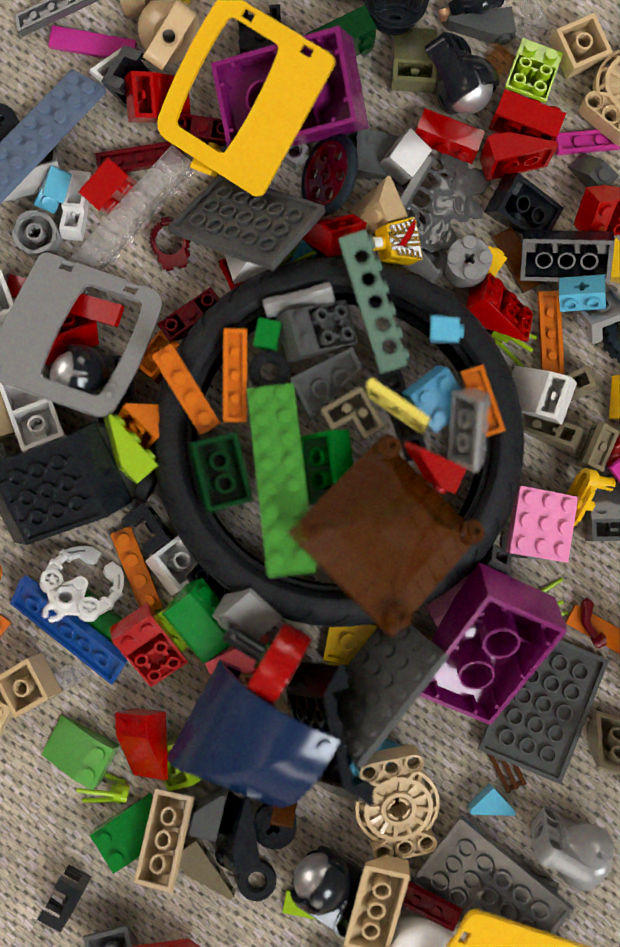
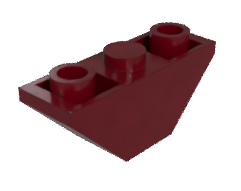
[178,113,227,146]
[157,287,220,342]

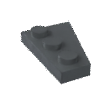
[290,347,362,420]

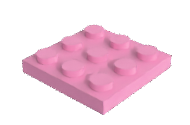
[506,486,578,563]

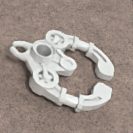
[39,546,124,622]

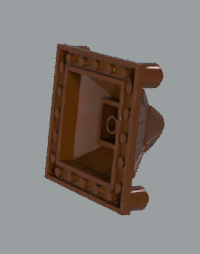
[287,435,485,637]

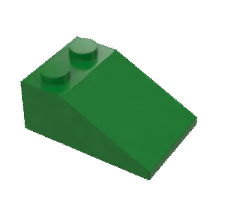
[89,792,153,874]

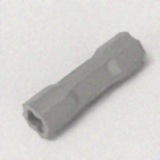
[262,282,334,319]

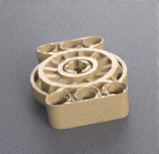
[579,50,620,146]
[354,744,439,859]

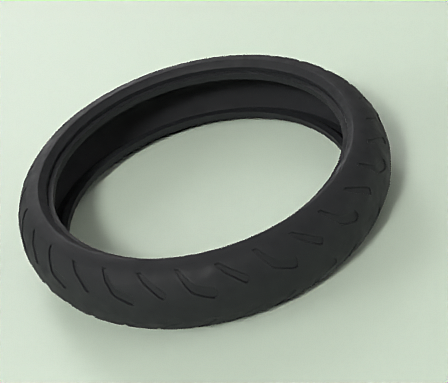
[153,256,524,627]

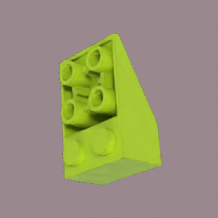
[505,38,563,103]
[103,414,157,484]

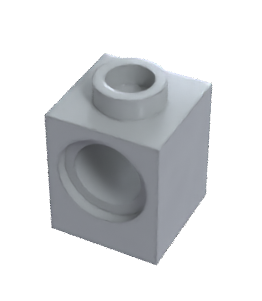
[283,144,309,171]

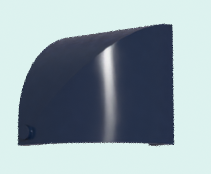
[167,660,340,808]

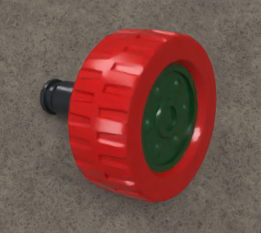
[222,623,312,705]

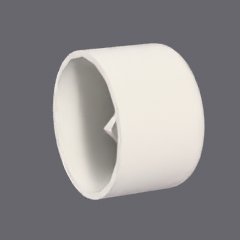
[390,911,453,947]

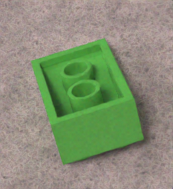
[41,715,120,790]

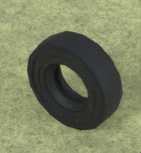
[248,350,290,387]
[134,468,157,503]
[237,859,277,901]

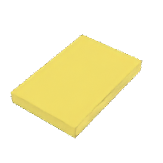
[366,377,431,434]

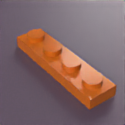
[537,291,565,375]
[223,329,247,423]
[151,344,220,435]
[110,526,163,610]

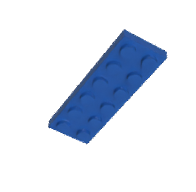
[10,575,128,685]

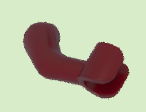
[581,597,607,648]

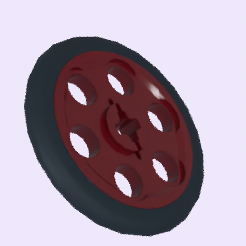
[301,134,358,216]

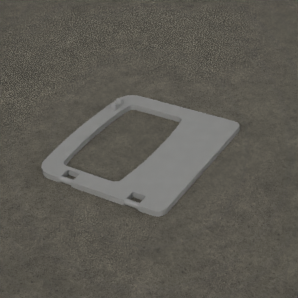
[0,252,162,417]

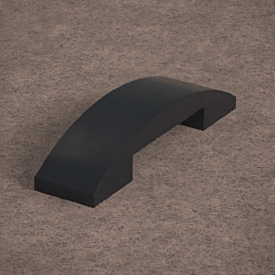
[378,368,428,462]

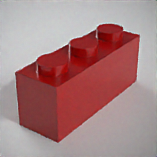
[415,108,485,164]

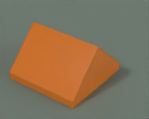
[138,330,180,384]
[118,403,159,449]

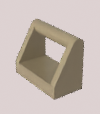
[576,422,620,472]

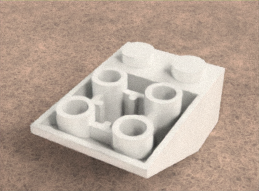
[511,366,577,425]

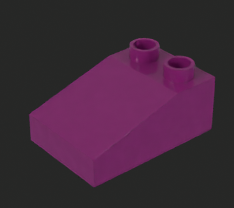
[211,26,369,148]
[419,563,568,725]

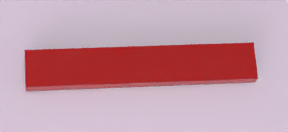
[7,274,125,328]

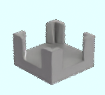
[572,284,620,345]

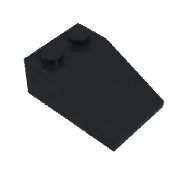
[484,173,564,235]
[215,791,261,875]

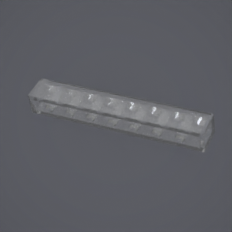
[61,145,193,294]

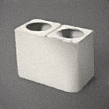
[379,128,432,186]

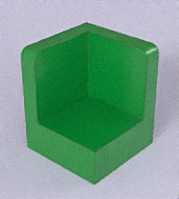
[253,318,281,352]

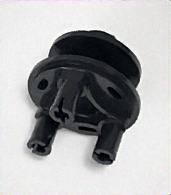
[364,0,429,35]

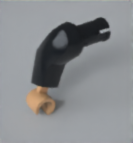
[438,0,504,22]

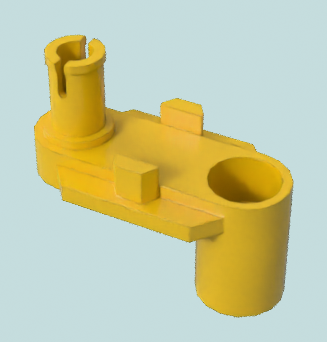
[567,468,616,527]

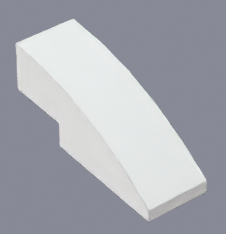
[59,170,92,241]

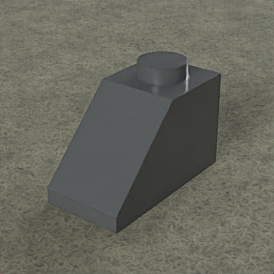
[568,153,619,187]

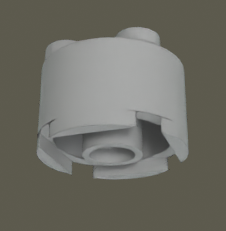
[12,210,62,260]
[444,235,493,288]

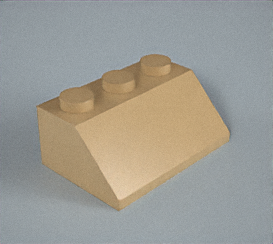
[350,176,408,237]

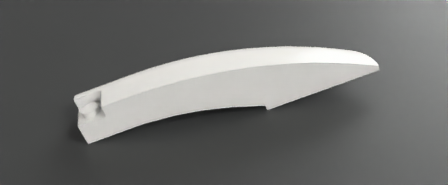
[0,269,65,451]

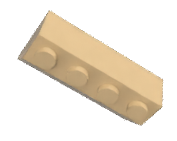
[134,789,194,893]
[343,855,410,947]

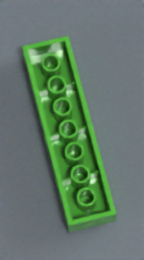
[247,383,316,578]

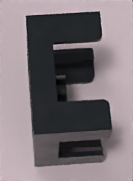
[238,4,281,54]
[101,45,159,108]
[121,503,174,555]
[37,865,92,933]

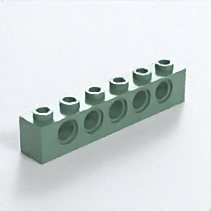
[339,230,410,374]

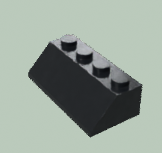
[520,230,615,283]

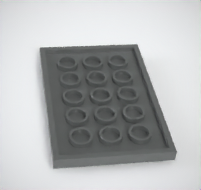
[167,174,326,271]
[332,624,450,768]
[477,640,609,784]
[410,815,574,934]

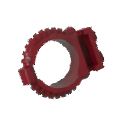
[149,216,191,272]

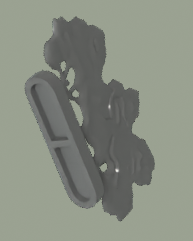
[400,152,491,252]

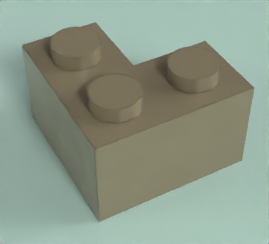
[320,386,385,441]

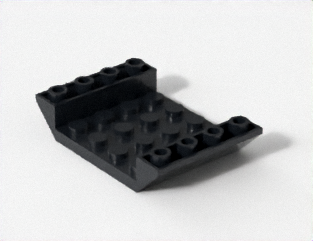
[0,421,133,545]
[286,662,374,805]

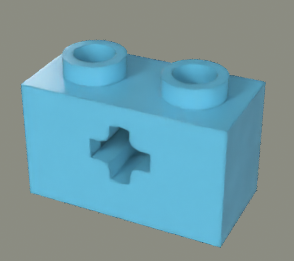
[559,275,606,312]

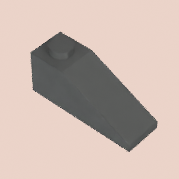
[446,6,516,45]

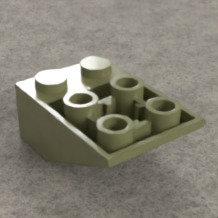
[391,28,437,93]

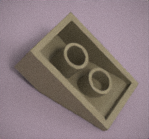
[587,711,620,775]

